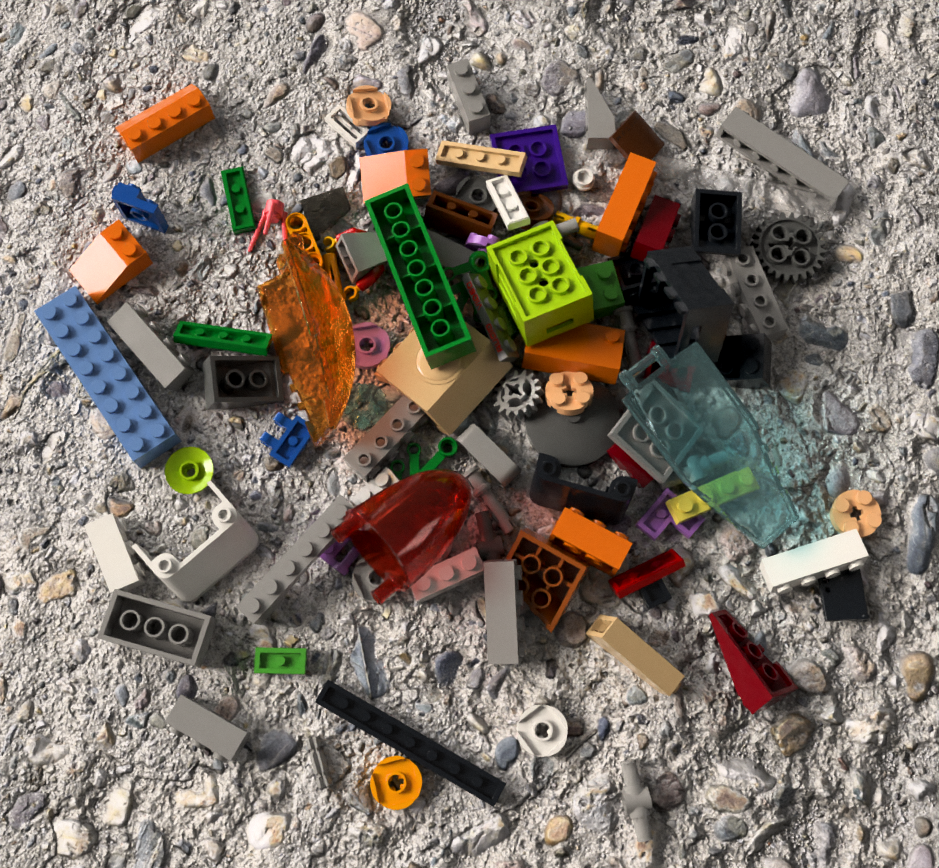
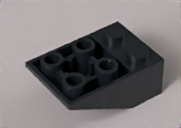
[692,333,772,389]

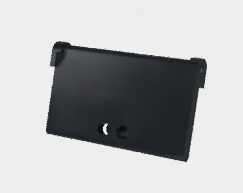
[818,569,871,622]

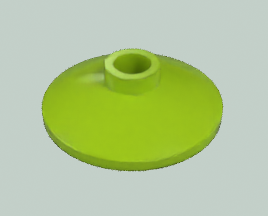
[165,447,214,495]

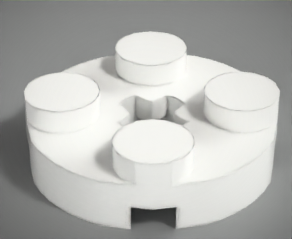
[516,705,568,757]

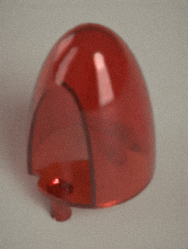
[331,469,472,605]

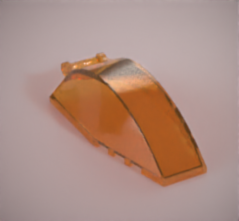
[257,233,356,448]

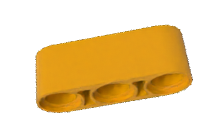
[286,212,325,280]

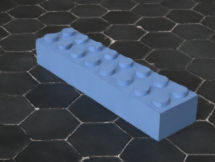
[34,286,182,468]

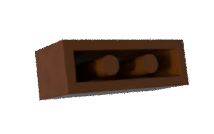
[423,190,498,241]

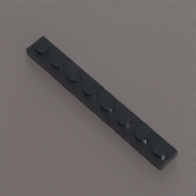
[315,680,506,807]

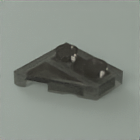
[300,186,351,242]

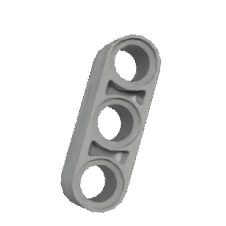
[455,423,521,489]

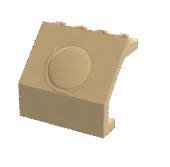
[374,322,513,436]

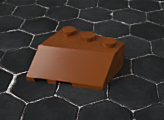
[506,528,591,633]

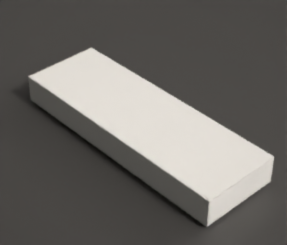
[486,175,530,231]

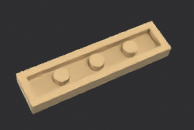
[435,140,528,177]

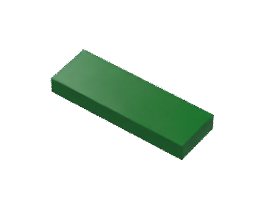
[221,166,256,235]

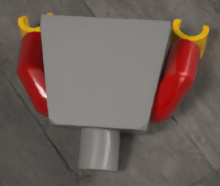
[323,228,388,302]

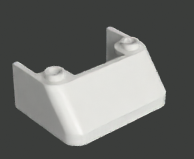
[132,480,260,603]

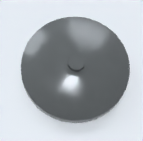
[524,379,620,468]

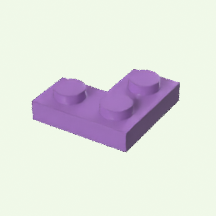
[635,488,705,541]

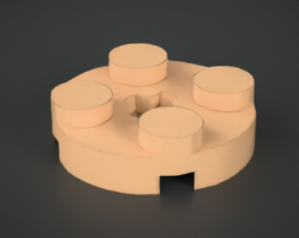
[346,85,391,127]
[545,371,594,416]
[830,490,882,538]

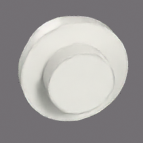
[572,168,595,191]

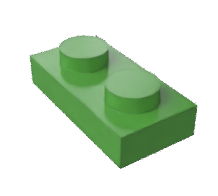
[254,647,307,675]

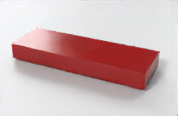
[608,549,686,599]

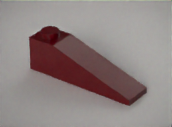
[709,609,798,715]

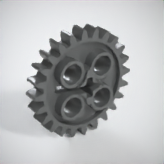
[750,212,827,285]

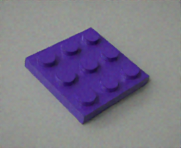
[490,124,569,194]

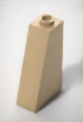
[585,614,685,696]

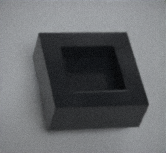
[638,578,672,610]

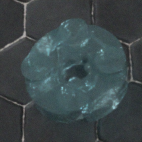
[339,383,387,431]

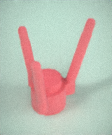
[248,199,288,252]

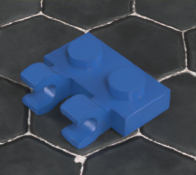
[259,412,317,469]

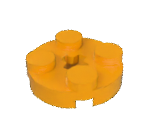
[370,756,422,810]

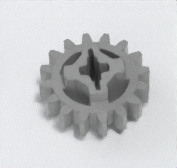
[492,370,544,421]

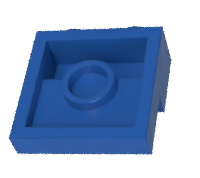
[111,182,169,233]

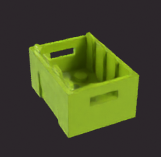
[486,220,594,347]

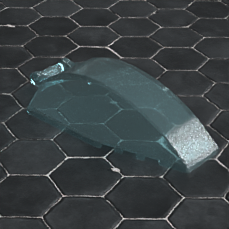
[619,342,799,549]

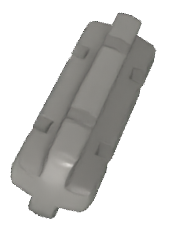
[306,736,332,789]

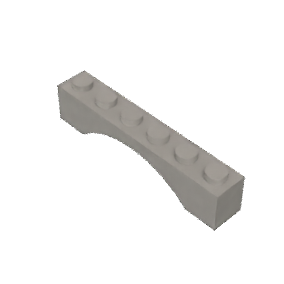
[236,495,363,625]

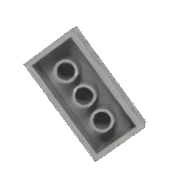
[97,589,217,668]

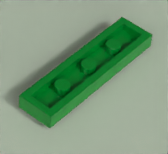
[173,321,273,356]

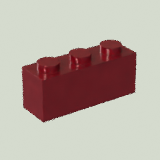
[630,195,681,262]

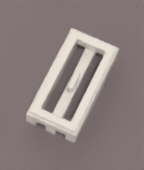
[324,104,369,149]

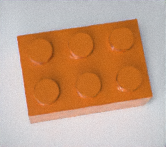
[549,507,633,577]

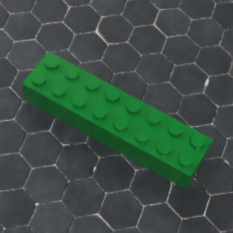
[364,183,476,370]

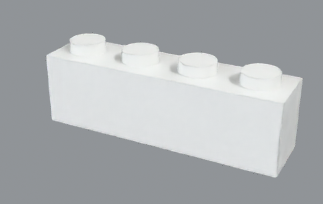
[759,529,869,594]

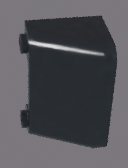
[529,453,638,525]

